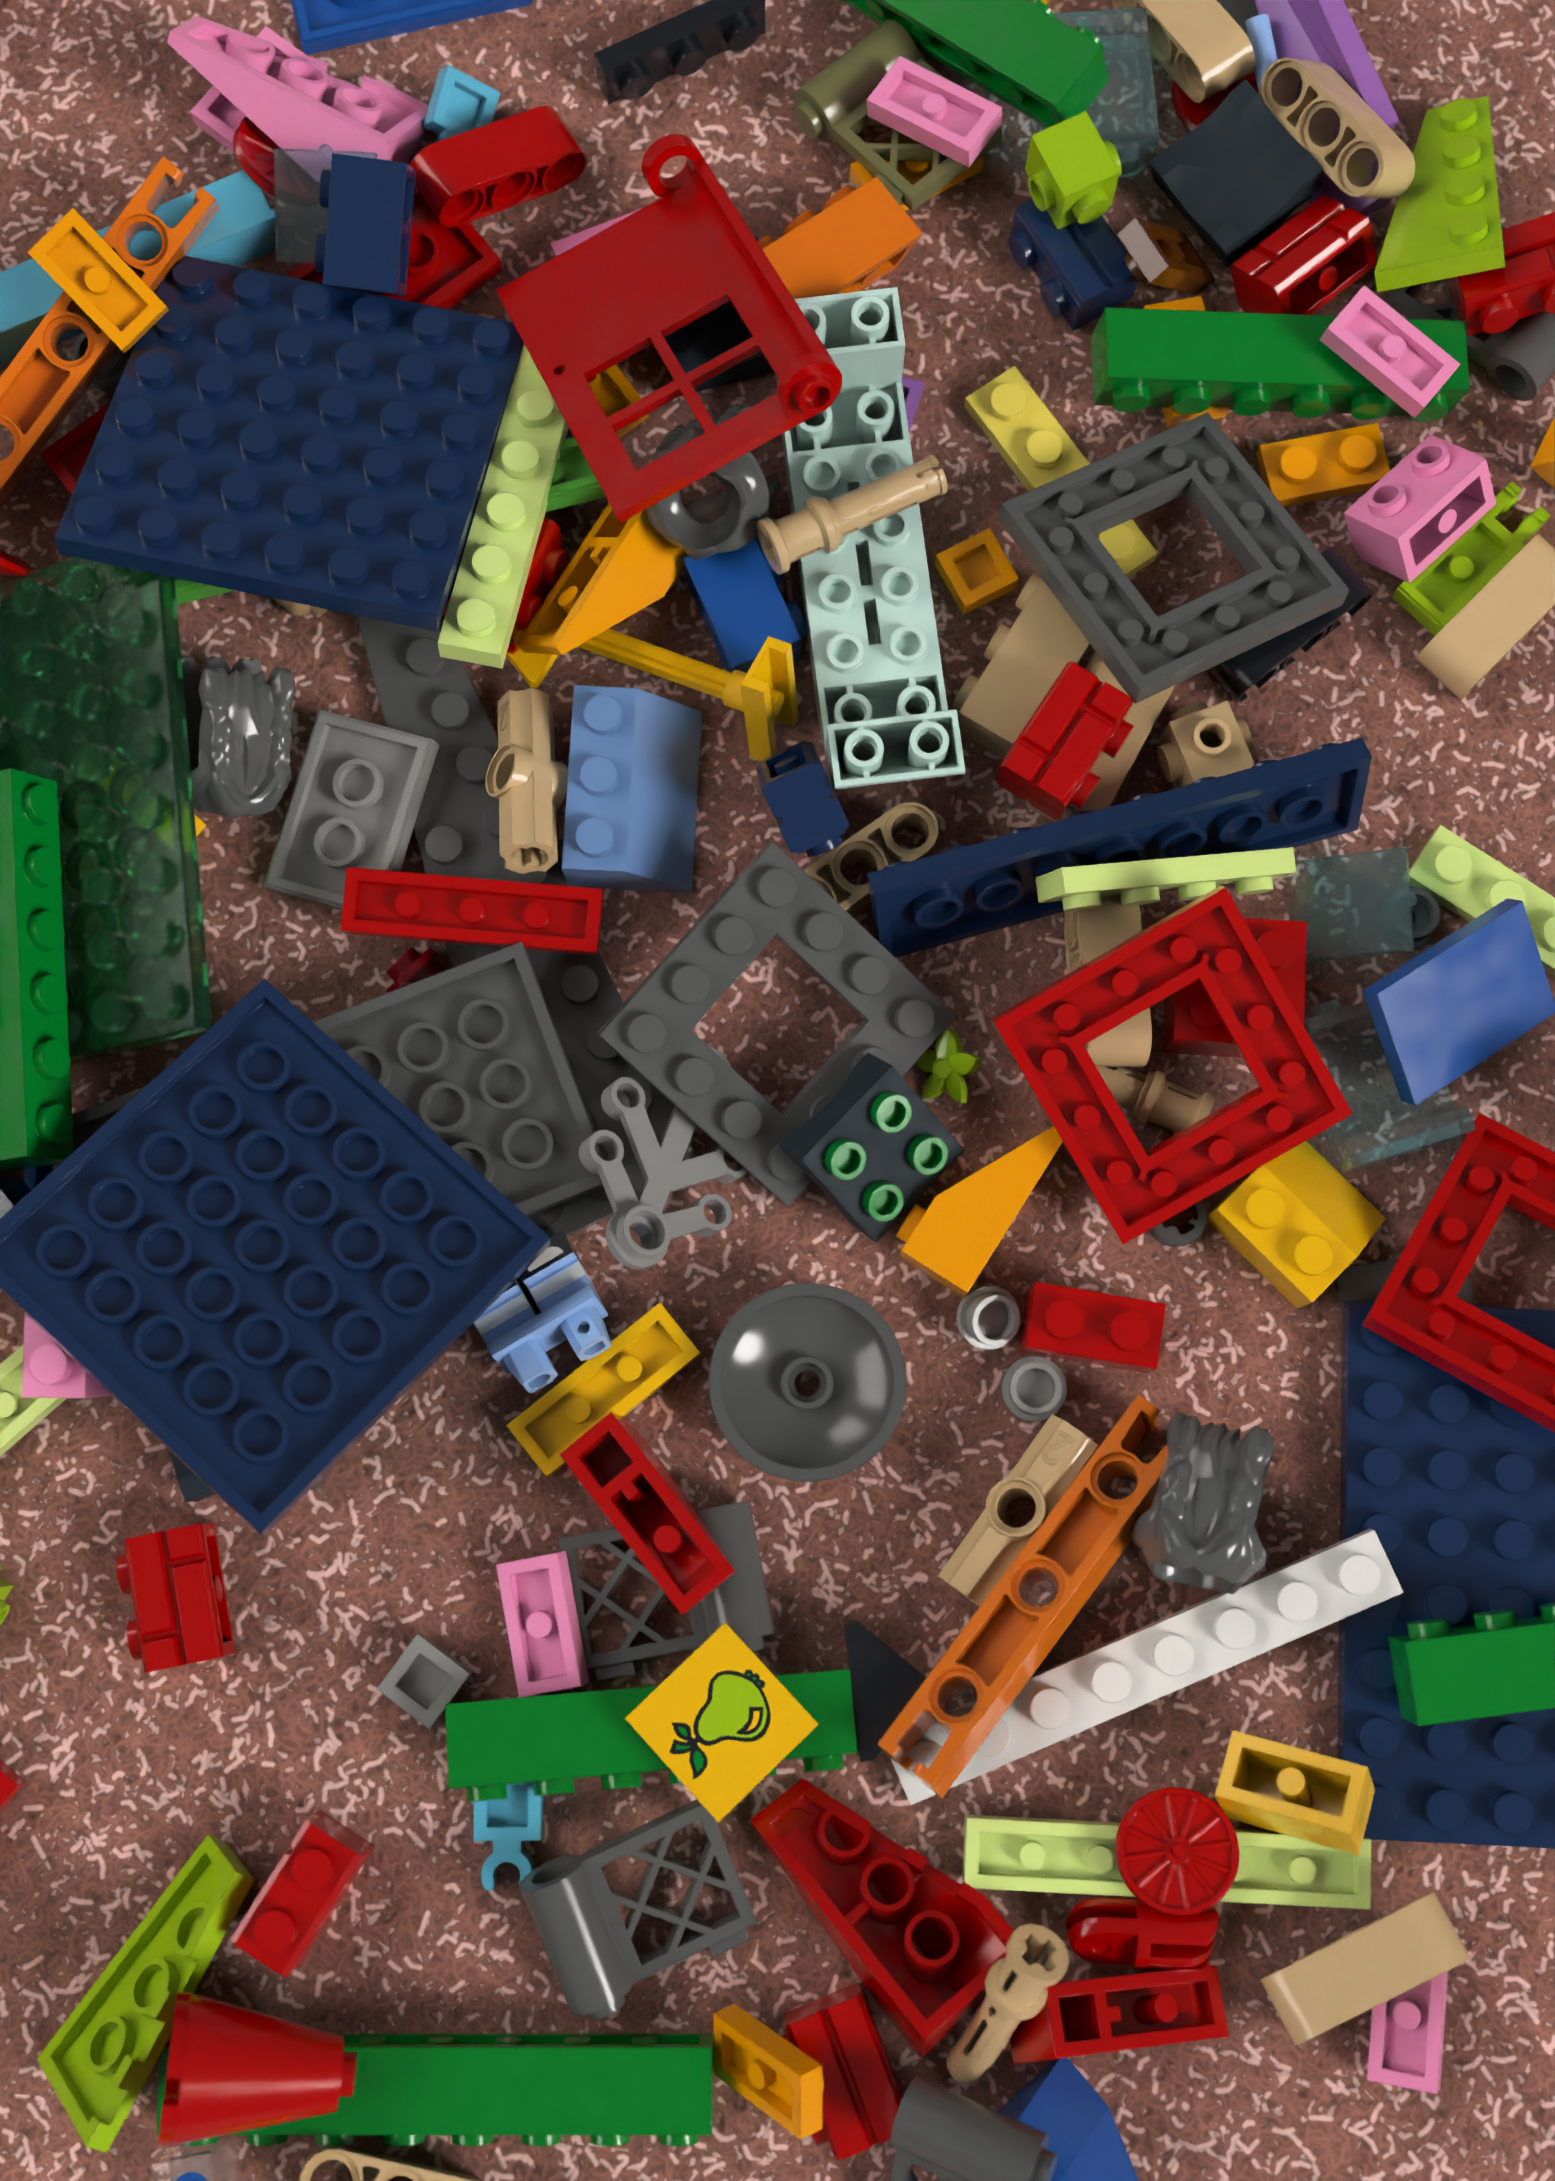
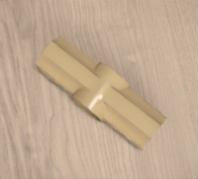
[485,687,568,874]
[938,1414,1099,1607]

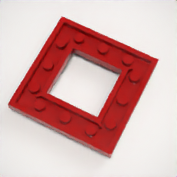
[991,885,1353,1244]
[1362,1113,1555,1433]

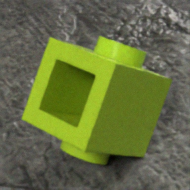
[1025,111,1122,230]

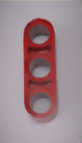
[410,105,587,228]

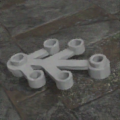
[579,1047,748,1270]

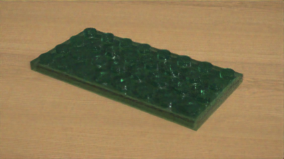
[0,557,212,1064]

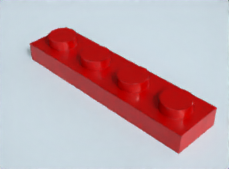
[340,867,604,956]

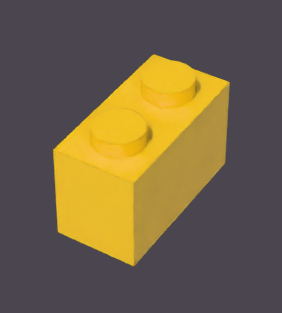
[1215,1730,1375,1856]

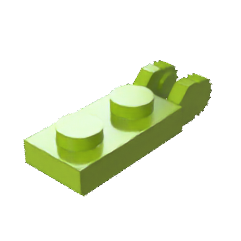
[1391,481,1551,636]

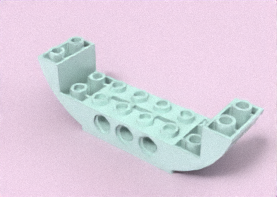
[777,287,966,789]

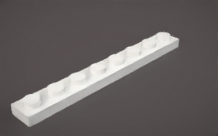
[891,1528,1404,1806]

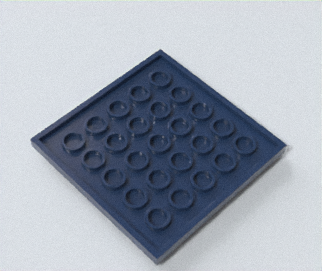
[54,256,524,632]
[0,979,551,1538]

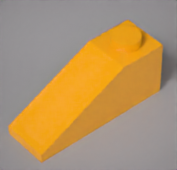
[517,503,688,655]
[896,1126,1063,1298]

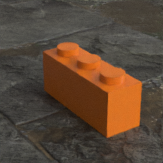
[758,176,923,299]

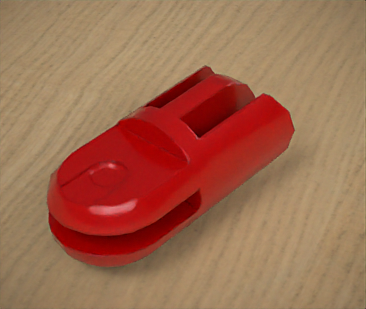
[1066,1897,1219,1970]

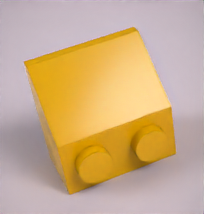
[1207,1141,1386,1308]

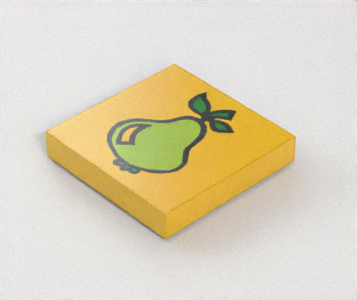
[625,1623,818,1823]

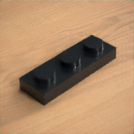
[594,0,766,105]

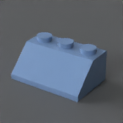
[562,685,702,893]

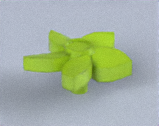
[916,1028,982,1103]

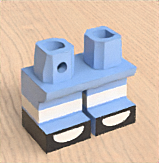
[474,1231,611,1393]

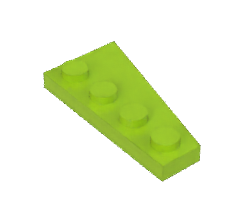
[1374,96,1505,292]
[37,1834,254,2153]

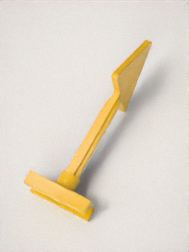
[506,585,799,761]

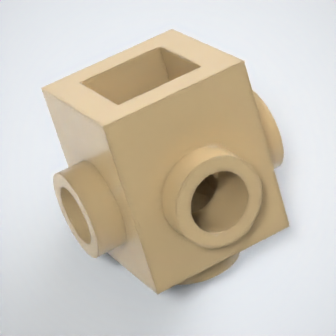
[1157,700,1255,788]

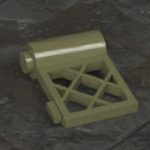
[793,20,1002,212]

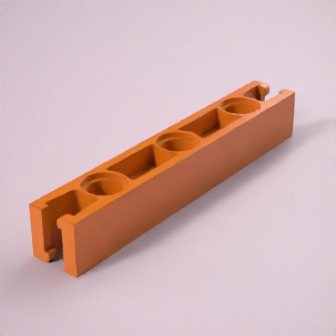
[0,156,220,506]
[878,1394,1168,1798]

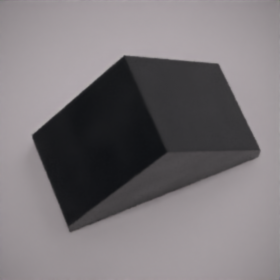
[844,1620,927,1762]

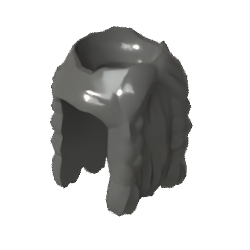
[646,404,781,560]
[163,656,296,819]
[1130,1412,1273,1595]

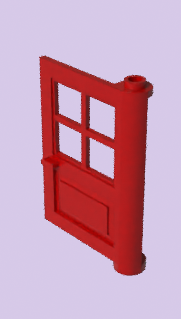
[496,134,843,523]

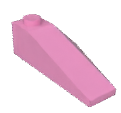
[167,16,429,183]

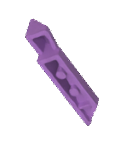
[1255,0,1399,216]

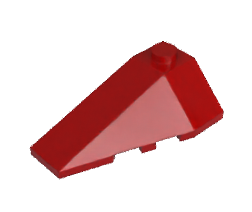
[750,1778,1014,2058]

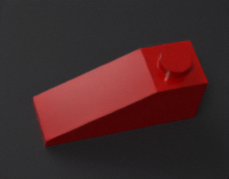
[560,1412,736,1615]
[1010,1965,1229,2064]

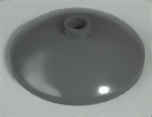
[709,1283,907,1482]

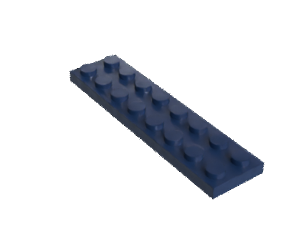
[867,738,1372,958]

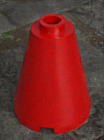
[158,1992,356,2146]

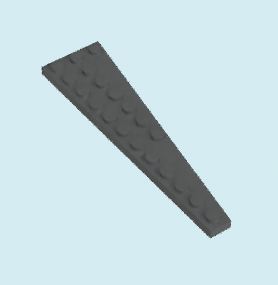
[356,615,696,1237]

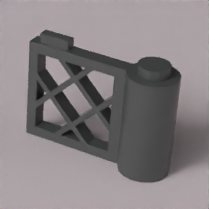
[1386,225,1555,401]
[558,1500,775,1681]
[519,1799,757,2019]
[890,2076,1058,2181]

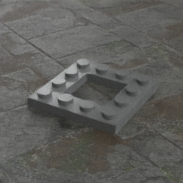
[998,412,1349,704]
[596,842,956,1207]

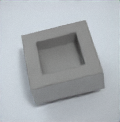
[377,1632,473,1729]

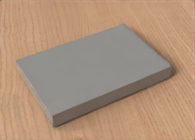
[263,709,440,911]

